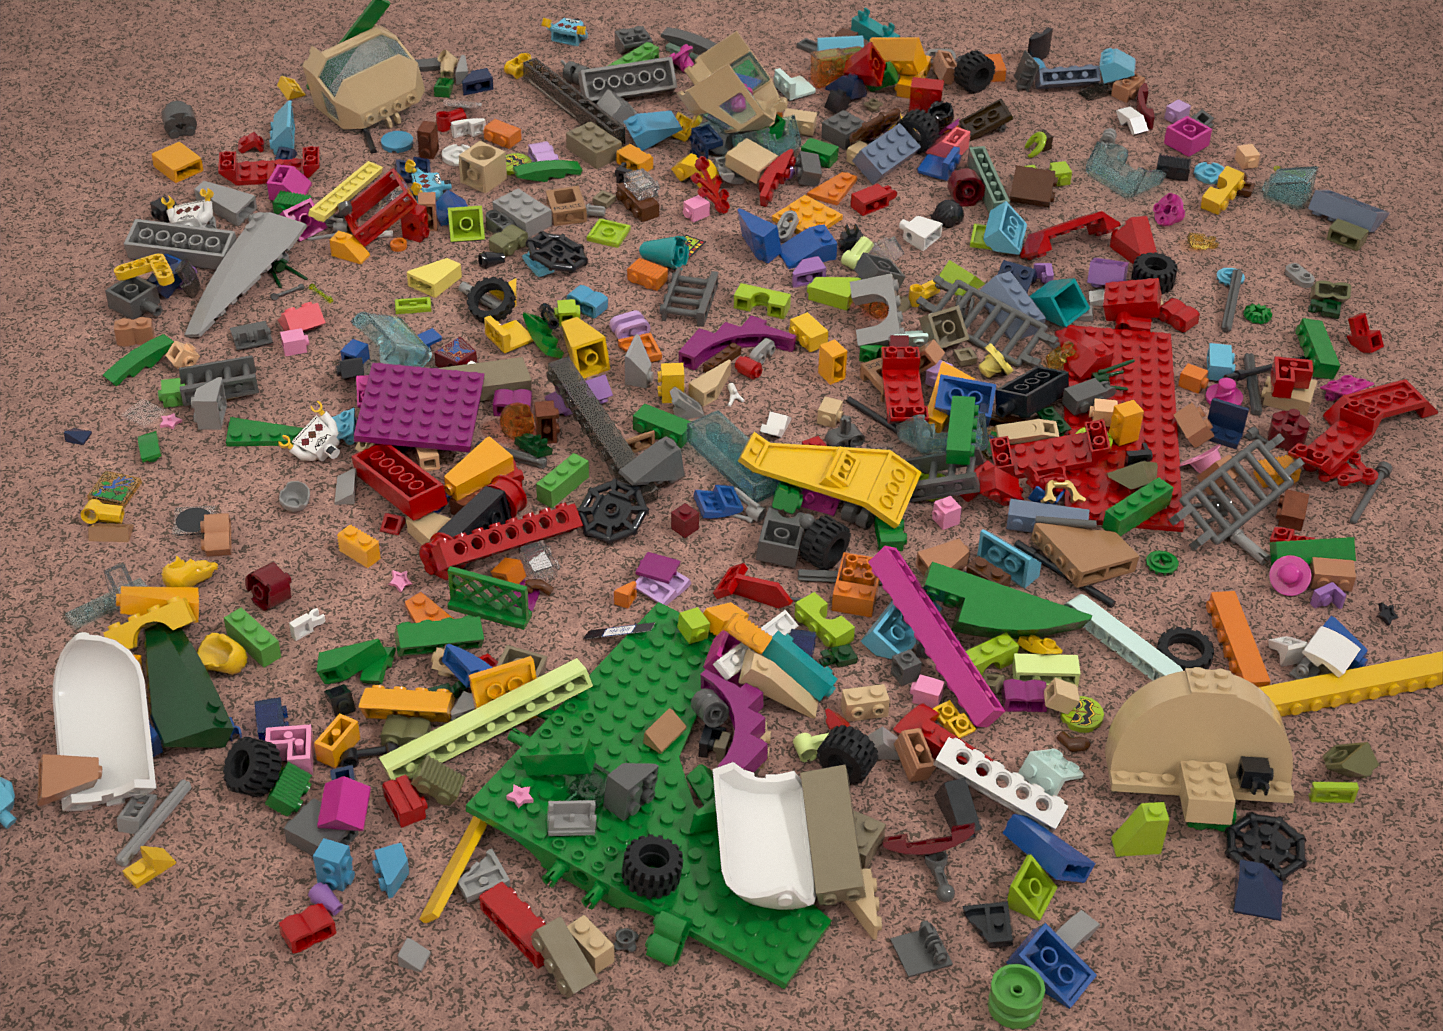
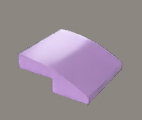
[635,572,691,605]

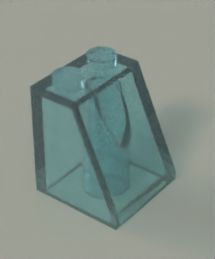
[1262,166,1318,209]

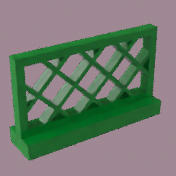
[447,566,532,630]

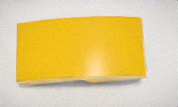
[1017,635,1063,654]
[933,700,976,739]

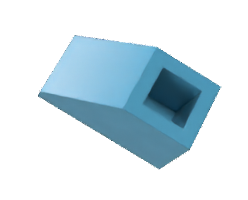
[372,842,409,899]

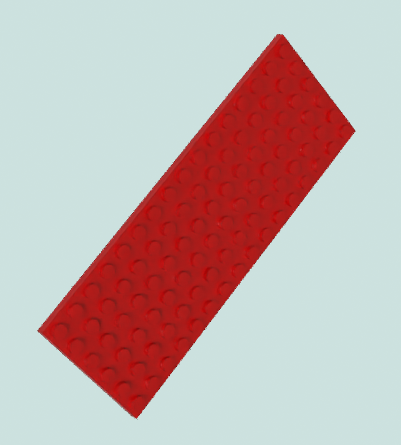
[1063,325,1184,532]

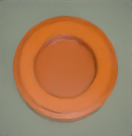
[390,238,407,252]

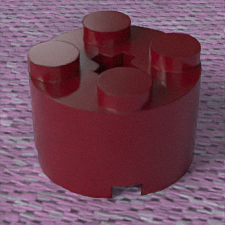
[948,168,985,207]
[1267,409,1310,451]
[245,562,292,611]

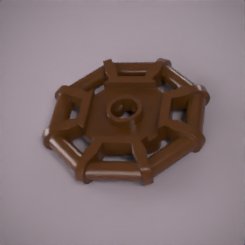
[849,108,901,146]

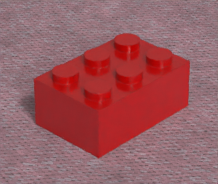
[1103,278,1162,321]

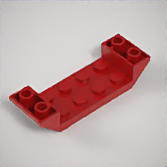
[218,146,320,186]
[1019,211,1121,260]
[881,346,929,424]
[1323,379,1438,426]
[1288,399,1384,475]
[989,419,1111,479]

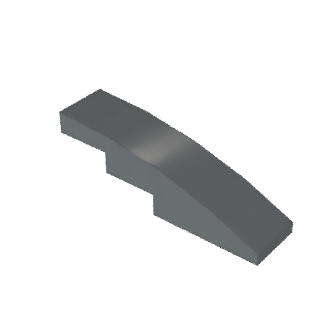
[660,27,716,55]

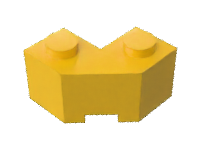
[671,153,720,188]

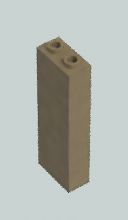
[439,357,532,401]
[800,765,866,905]

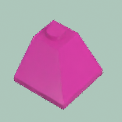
[279,198,328,242]

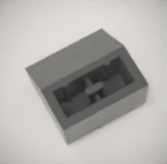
[614,26,653,54]
[603,763,659,821]

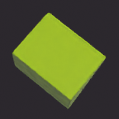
[448,205,485,242]
[939,260,985,296]
[1007,854,1058,921]

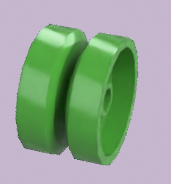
[988,964,1045,1029]

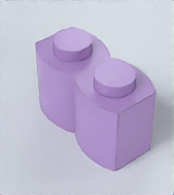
[528,141,559,162]

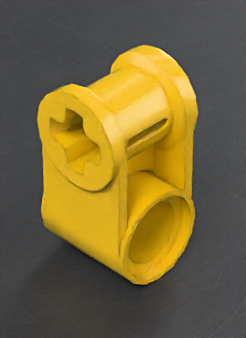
[504,53,532,79]

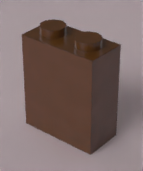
[1010,165,1058,207]

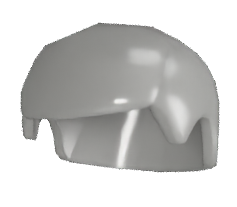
[279,481,310,512]

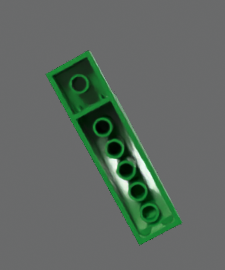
[921,561,1092,639]

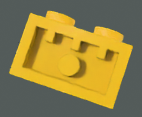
[484,316,533,353]

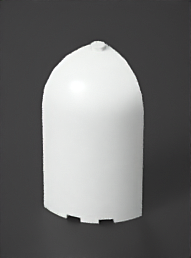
[53,632,156,811]
[713,762,816,909]

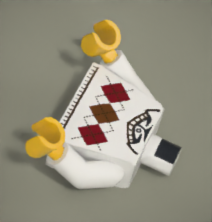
[161,188,214,227]
[278,401,340,462]

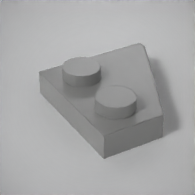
[458,848,511,903]

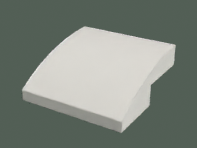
[1301,626,1360,678]

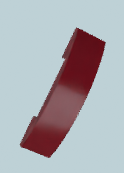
[1136,83,1155,130]
[883,823,976,855]

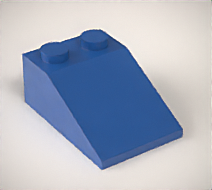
[737,208,782,264]
[779,224,837,269]
[934,374,996,428]
[1006,923,1097,1009]

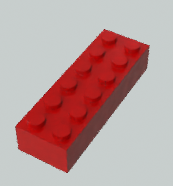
[351,444,448,521]

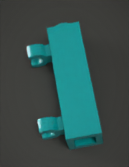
[851,7,900,42]
[762,630,838,701]

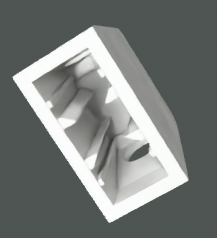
[899,216,942,251]

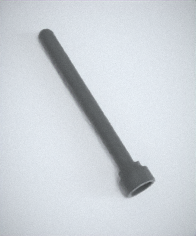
[1350,461,1393,524]

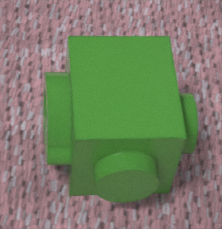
[158,378,186,408]

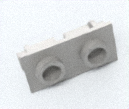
[1289,656,1321,680]

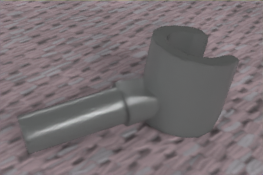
[1244,427,1269,444]

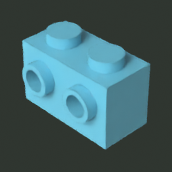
[1206,343,1235,381]

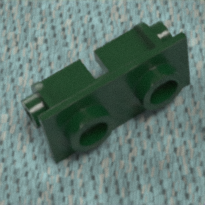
[1036,406,1072,437]

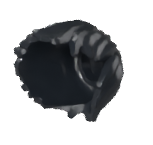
[927,101,954,129]
[930,200,965,228]

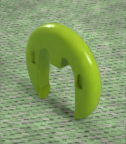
[1024,132,1046,158]

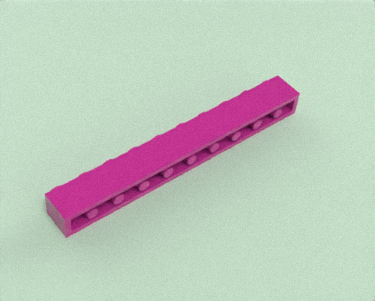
[868,546,1006,727]

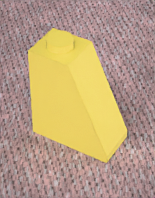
[407,258,462,298]

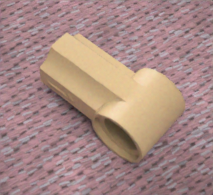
[437,50,458,78]

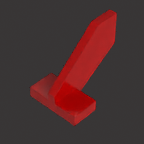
[713,563,793,609]

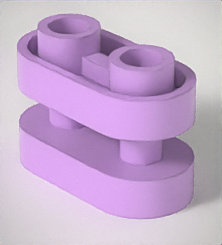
[609,310,651,339]

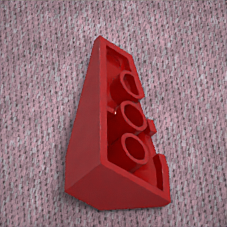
[1054,327,1113,380]

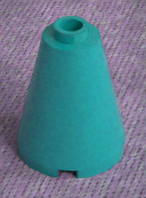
[639,236,689,270]

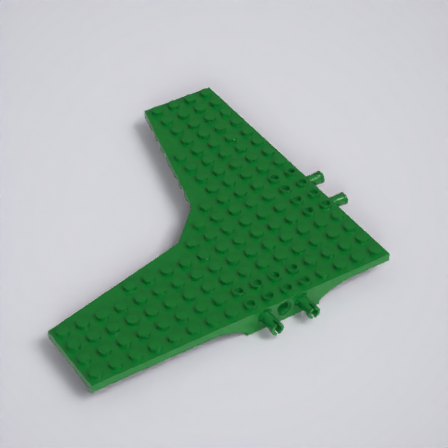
[465,602,832,989]

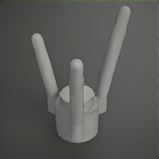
[307,216,349,241]
[730,487,766,524]

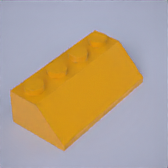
[870,37,929,74]
[359,685,455,723]

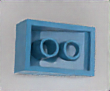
[623,111,683,151]

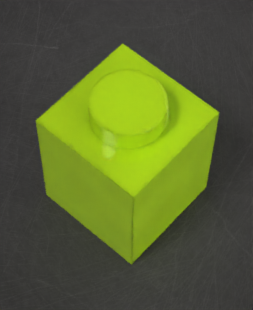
[677,607,710,644]

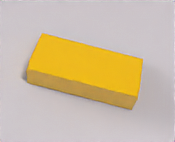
[277,76,306,100]

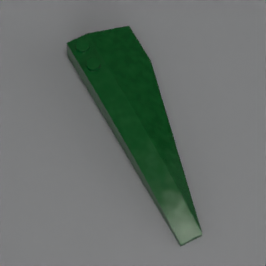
[143,621,234,748]

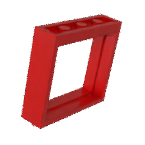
[344,168,418,247]

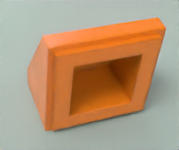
[614,581,637,609]

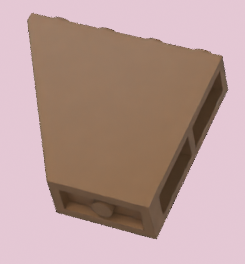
[1031,523,1140,588]

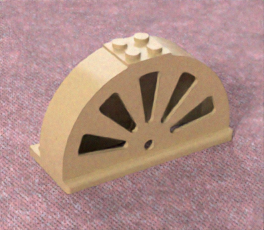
[1105,667,1294,825]

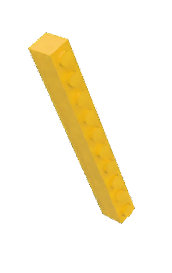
[1258,651,1443,717]

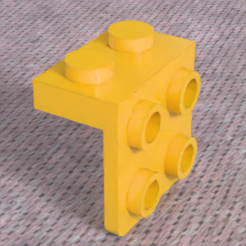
[672,112,704,142]

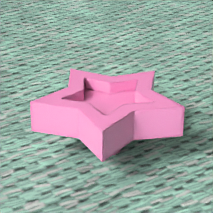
[160,413,182,429]
[388,570,412,593]
[506,785,533,808]

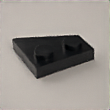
[963,901,1013,948]

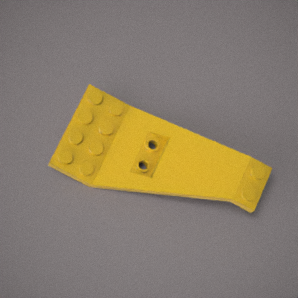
[738,432,922,529]

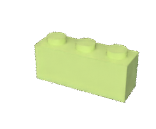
[1012,654,1080,687]

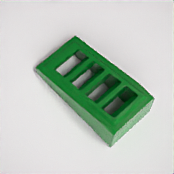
[433,78,455,98]

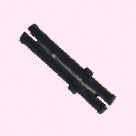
[539,303,559,329]

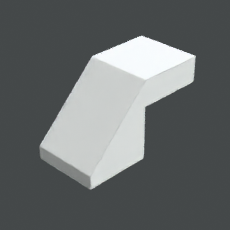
[1116,107,1148,135]
[760,412,792,438]

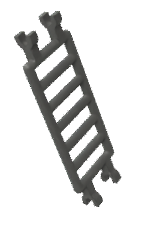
[916,275,1060,368]
[1169,433,1305,551]

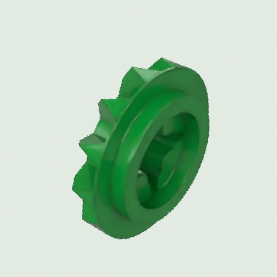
[1243,303,1273,324]
[1146,550,1179,576]

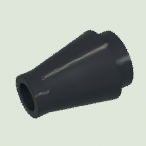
[478,251,505,268]

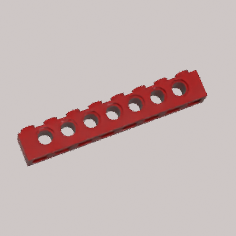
[431,502,583,572]

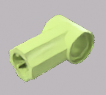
[841,236,874,270]
[793,733,829,762]

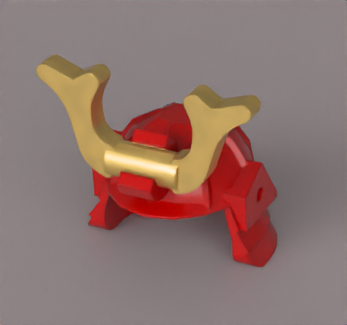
[1023,466,1086,504]

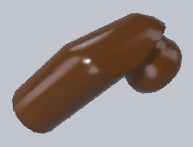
[524,579,554,596]
[1057,731,1091,752]

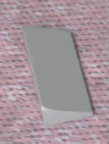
[334,468,357,505]

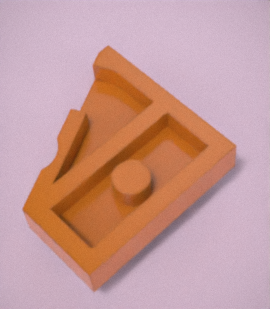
[618,333,662,362]

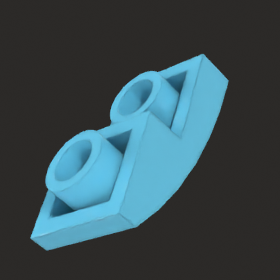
[522,251,554,277]

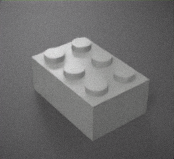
[492,188,552,238]

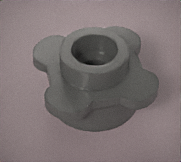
[613,928,639,952]

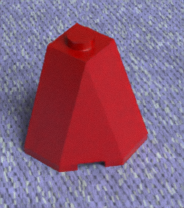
[843,42,886,87]
[1109,216,1157,265]

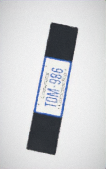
[583,622,655,639]

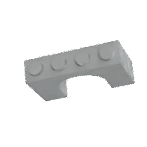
[850,273,905,349]

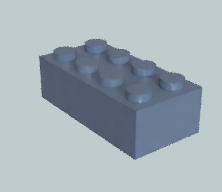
[852,123,921,184]

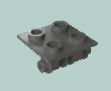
[1014,50,1040,92]
[230,321,273,350]
[890,920,953,978]

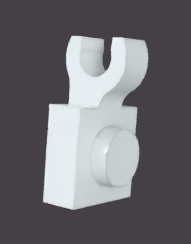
[289,608,325,641]

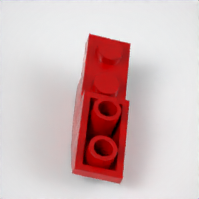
[759,149,796,207]

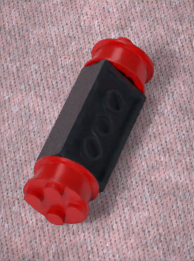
[419,475,527,580]

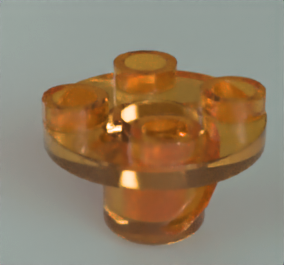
[500,402,535,440]

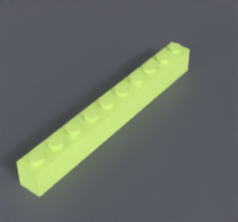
[379,658,593,780]

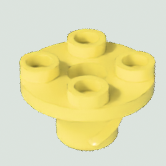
[979,343,1014,378]

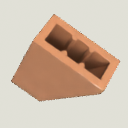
[916,538,970,576]
[37,754,102,806]

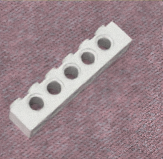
[933,737,1068,833]

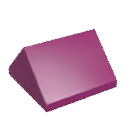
[317,776,371,831]

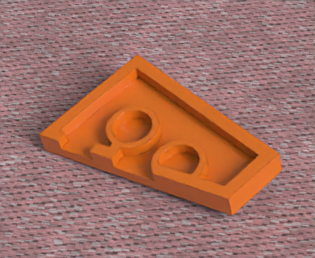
[807,172,857,206]
[405,592,454,623]

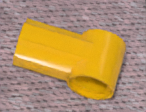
[908,280,940,307]
[80,499,125,524]

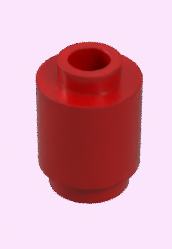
[735,356,763,380]

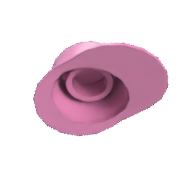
[1179,444,1221,473]

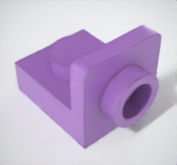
[1034,263,1054,284]
[1310,582,1346,609]

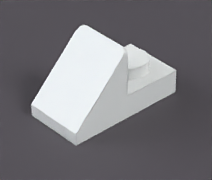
[1268,636,1307,667]

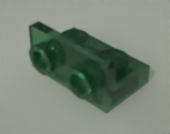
[565,763,610,810]

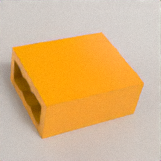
[151,142,204,183]

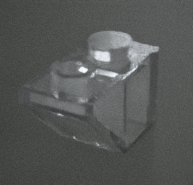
[869,236,905,262]

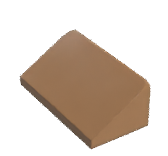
[615,430,655,457]
[88,523,134,542]
[643,708,687,754]

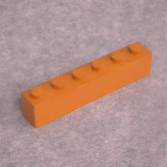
[1206,591,1271,687]

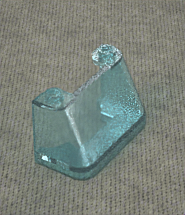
[732,115,801,157]
[1086,141,1166,198]
[350,312,432,367]
[896,413,988,454]

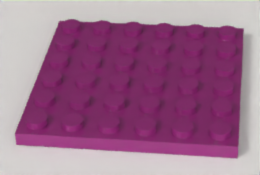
[354,363,485,452]

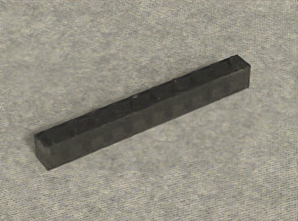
[523,58,625,145]
[546,356,659,506]

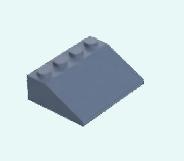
[1308,190,1390,232]

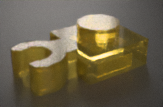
[1187,232,1219,250]
[1045,341,1076,370]

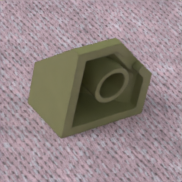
[1107,461,1158,490]
[1323,742,1379,778]

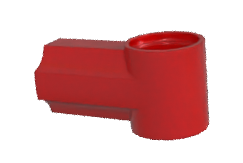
[436,107,467,132]
[1115,312,1152,332]

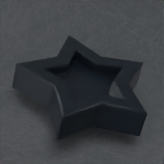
[1376,602,1399,626]

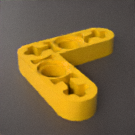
[114,254,175,286]

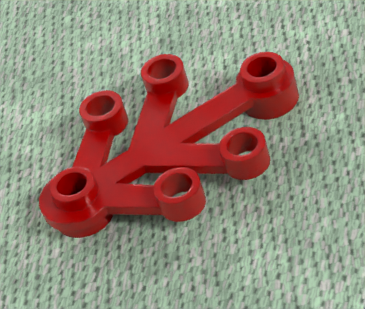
[691,156,730,214]
[1303,453,1378,486]

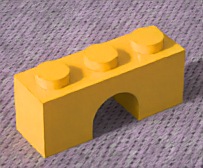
[1201,166,1245,215]

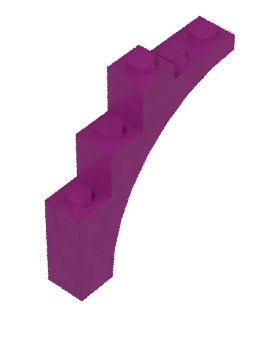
[679,316,796,371]
[700,669,768,773]

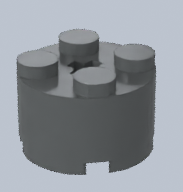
[161,101,197,139]

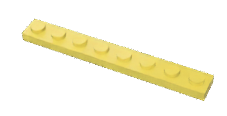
[308,161,383,222]

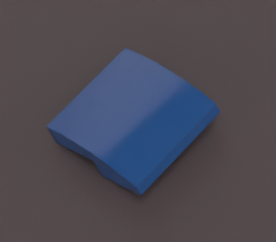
[693,485,744,518]

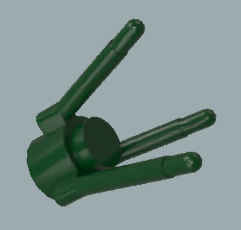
[268,258,308,288]
[1091,359,1135,391]

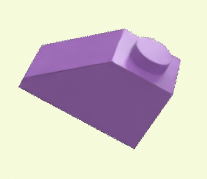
[792,256,826,288]

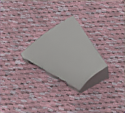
[714,157,745,184]

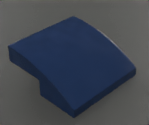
[395,157,431,183]

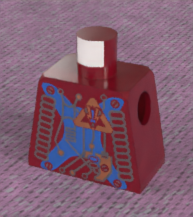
[434,337,477,368]

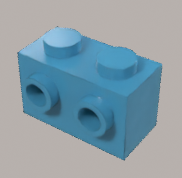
[313,838,355,892]

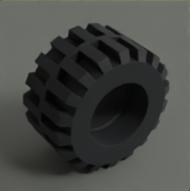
[953,50,996,94]
[896,109,939,154]
[1131,252,1178,294]
[800,515,851,570]
[817,725,879,785]
[223,737,281,797]
[621,834,683,899]

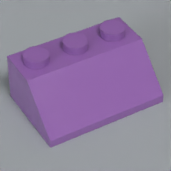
[545,375,613,417]

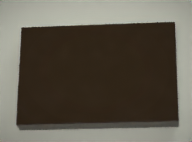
[959,98,1014,141]

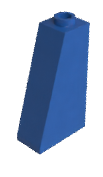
[1003,814,1096,883]

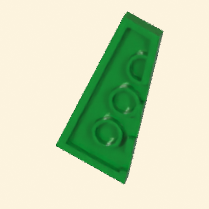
[226,417,304,447]

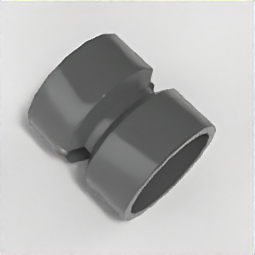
[562,61,591,86]
[841,501,875,530]
[691,689,729,727]

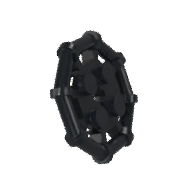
[525,231,588,273]
[577,478,649,545]
[1225,812,1308,882]

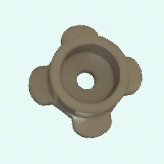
[864,98,883,112]

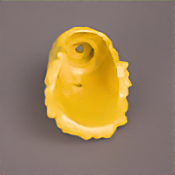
[161,556,218,587]
[197,633,248,675]

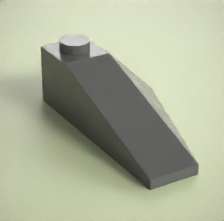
[618,436,685,485]

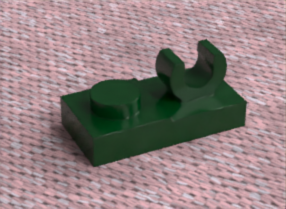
[514,433,553,458]

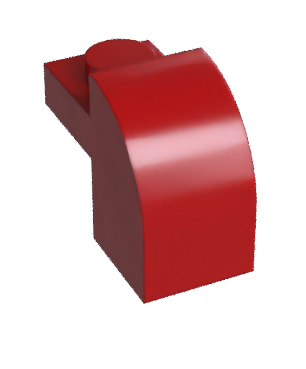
[1347,313,1384,353]

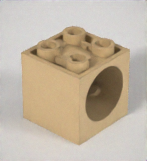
[458,141,507,194]

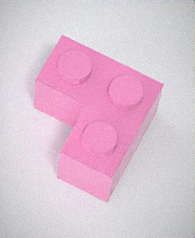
[265,725,314,776]

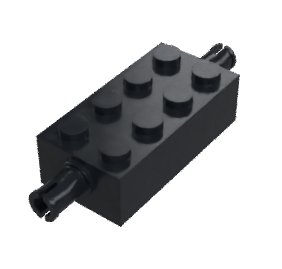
[995,366,1069,418]

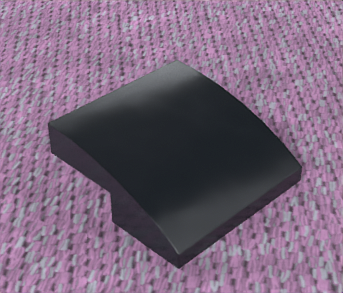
[1028,27,1053,60]

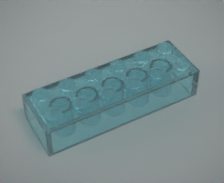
[687,410,780,503]

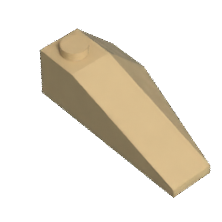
[739,648,818,718]

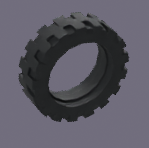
[467,276,516,323]
[1157,627,1214,671]

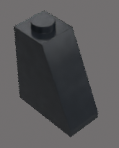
[934,778,982,842]

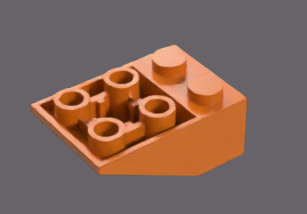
[831,552,880,618]

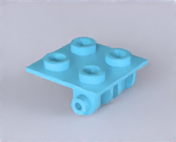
[332,408,357,445]

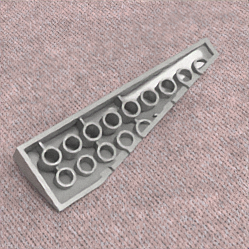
[184,212,307,337]

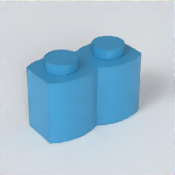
[567,285,608,318]

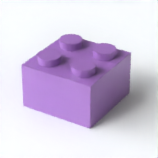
[1087,257,1129,287]

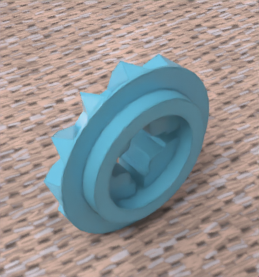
[1216,268,1245,286]

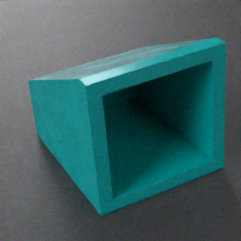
[1029,278,1091,327]

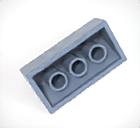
[979,271,1046,340]

